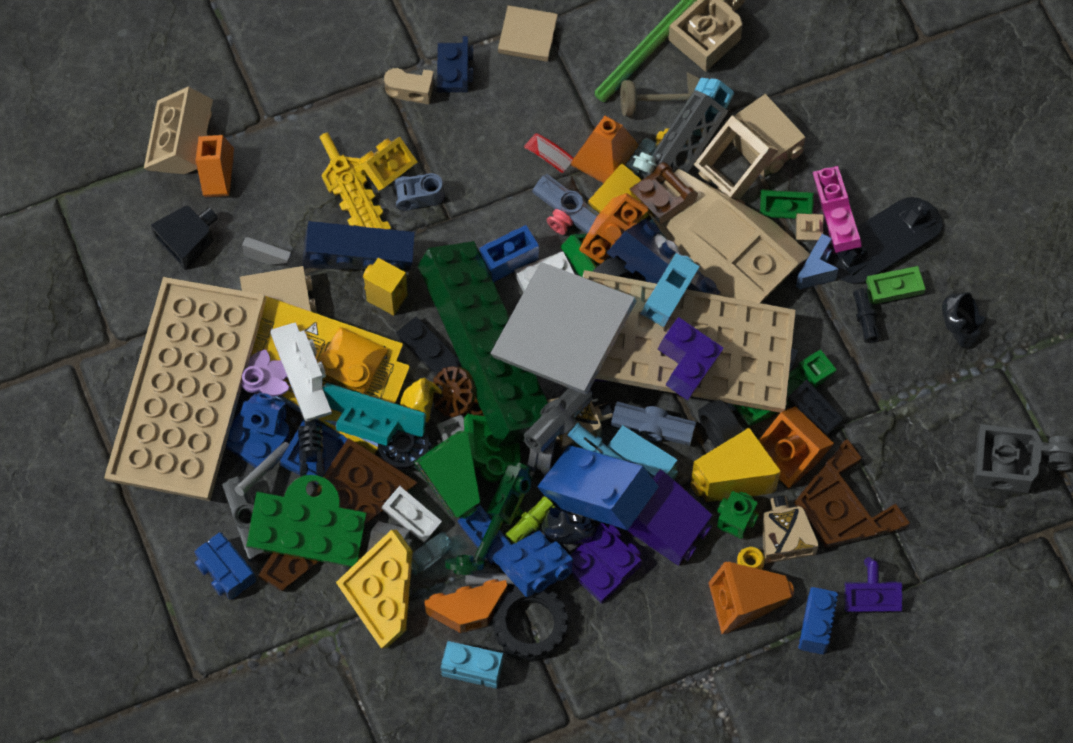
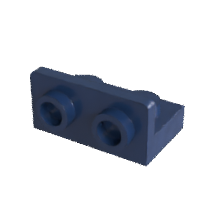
[437,36,473,93]

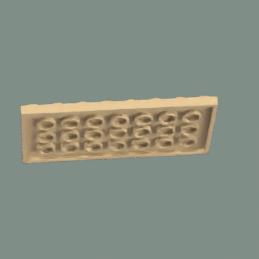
[104,277,267,501]

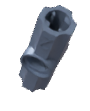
[532,174,599,234]
[611,402,696,446]

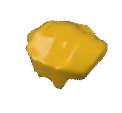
[400,377,442,423]

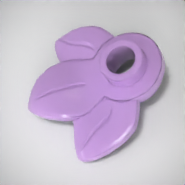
[241,350,289,397]

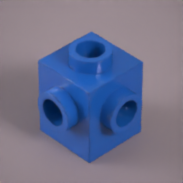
[241,393,286,435]

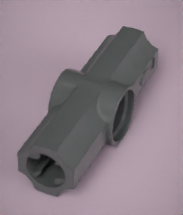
[524,388,593,453]
[222,476,272,562]

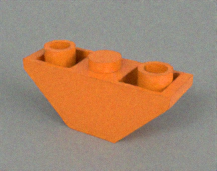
[579,193,648,264]
[424,579,507,633]

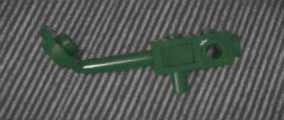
[445,463,533,575]

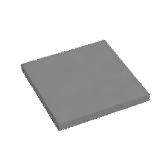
[490,262,637,395]

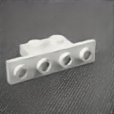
[271,322,332,421]

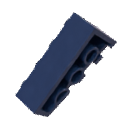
[606,219,721,295]
[302,221,415,272]

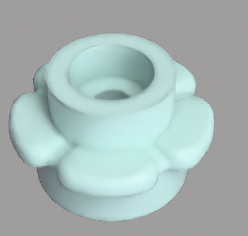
[633,152,658,174]

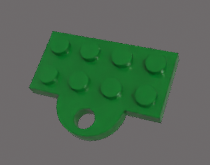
[246,475,366,567]

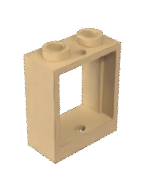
[694,115,779,199]

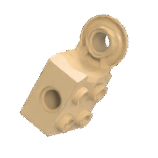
[669,0,745,72]

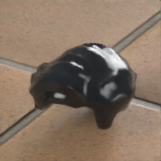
[942,292,986,348]
[542,507,597,545]

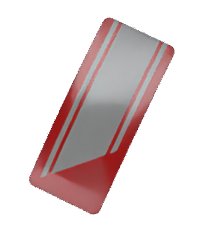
[524,133,574,173]

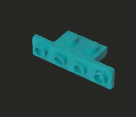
[323,383,426,446]

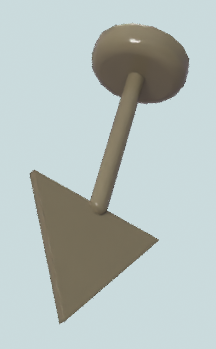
[620,72,700,116]

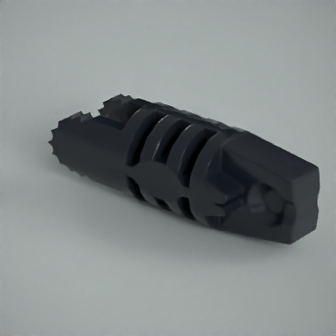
[298,419,325,476]

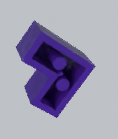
[657,317,724,400]

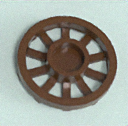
[433,366,476,417]

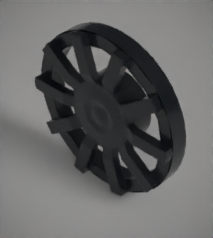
[378,430,429,469]

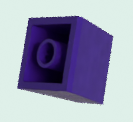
[625,469,712,566]

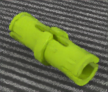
[505,497,555,544]

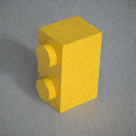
[363,258,408,316]

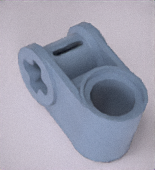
[393,173,445,211]

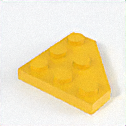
[336,529,413,649]

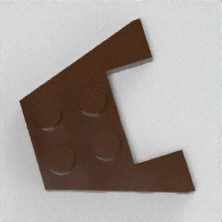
[794,439,910,548]

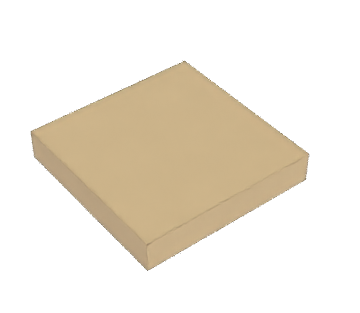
[498,6,558,62]

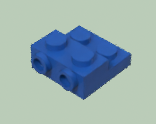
[494,530,573,598]

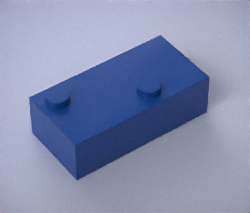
[538,445,659,530]

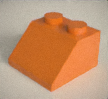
[759,406,834,488]

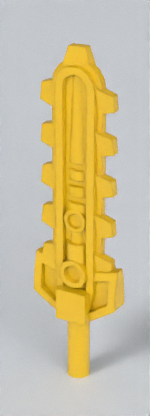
[320,133,391,230]

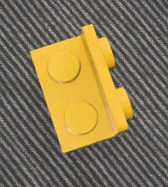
[354,137,417,191]

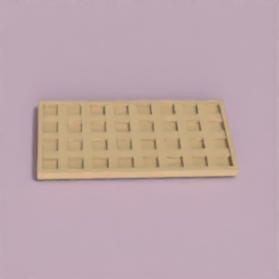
[583,270,795,413]

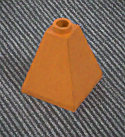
[571,116,642,183]
[709,562,794,634]

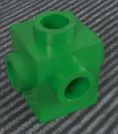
[717,491,759,539]

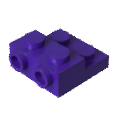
[570,523,641,604]

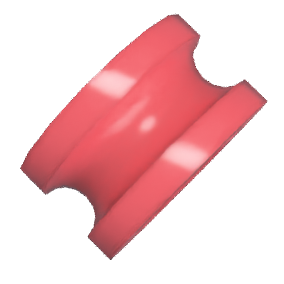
[547,209,573,235]

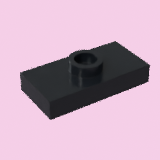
[786,380,844,436]

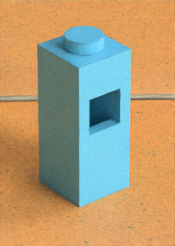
[640,253,700,327]
[608,425,678,480]

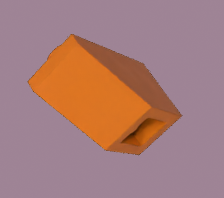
[196,135,234,197]

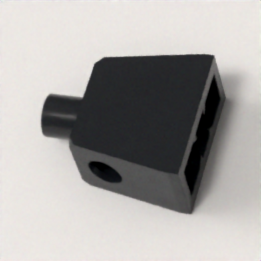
[151,206,218,270]

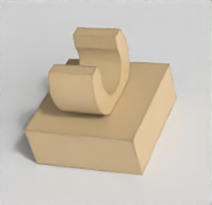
[796,214,823,242]

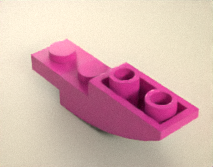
[813,166,862,253]

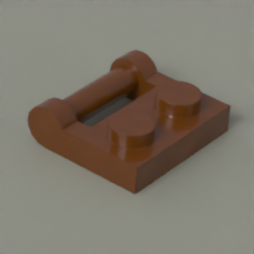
[629,162,698,224]

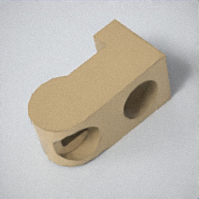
[384,68,434,105]

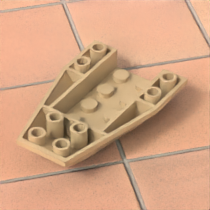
[647,168,810,303]

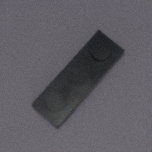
[396,316,464,384]

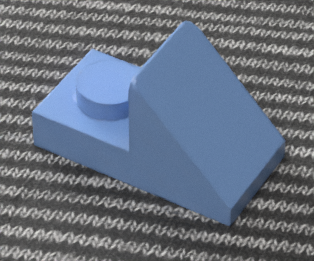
[796,234,838,289]

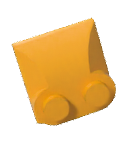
[318,327,388,395]

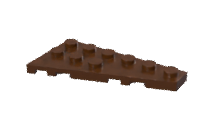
[258,438,418,591]

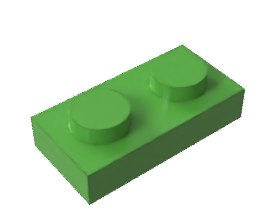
[866,266,925,304]

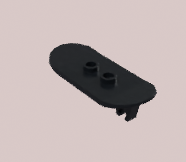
[829,197,942,284]

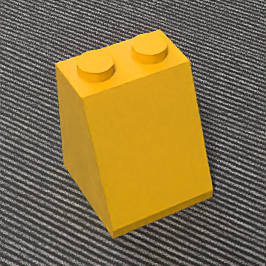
[690,428,781,503]

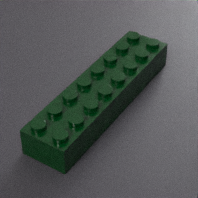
[418,241,548,447]

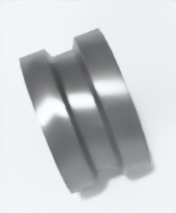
[528,438,556,474]

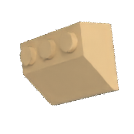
[144,87,213,174]

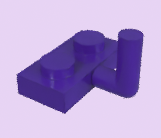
[845,557,902,612]

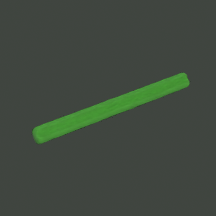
[595,0,697,102]

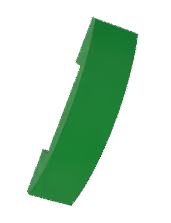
[733,349,837,426]

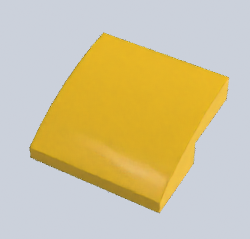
[588,163,649,224]

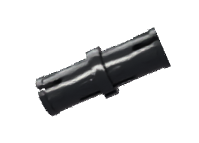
[853,288,881,343]

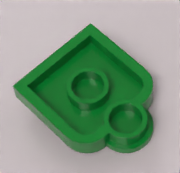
[464,414,520,483]

